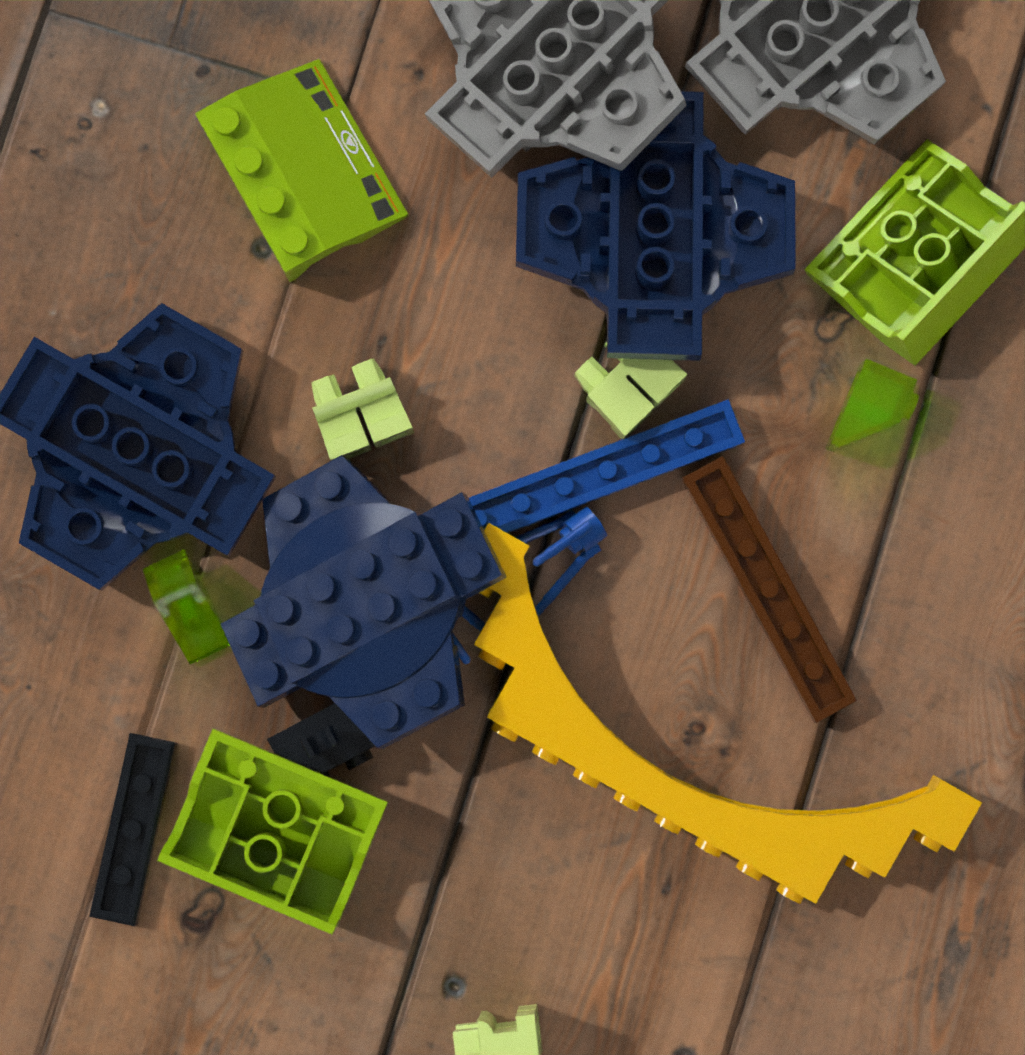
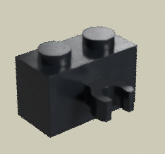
[267,703,375,777]

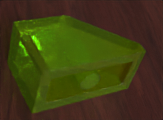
[825,359,919,452]
[142,549,230,665]

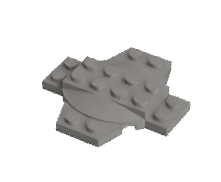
[425,0,686,178]
[685,0,946,145]

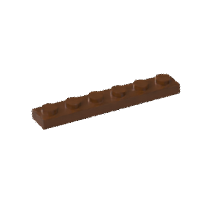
[681,456,857,723]

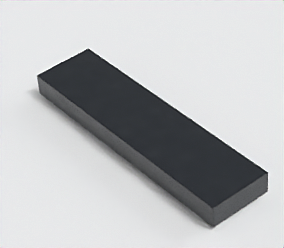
[89,733,177,926]

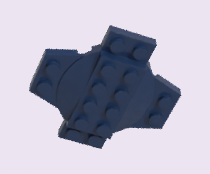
[516,91,796,361]
[0,303,276,591]
[221,455,507,749]

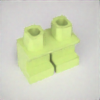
[574,342,688,440]
[311,358,414,461]
[453,1004,543,1055]

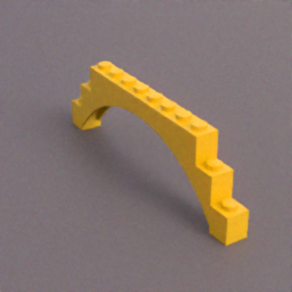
[474,523,982,904]

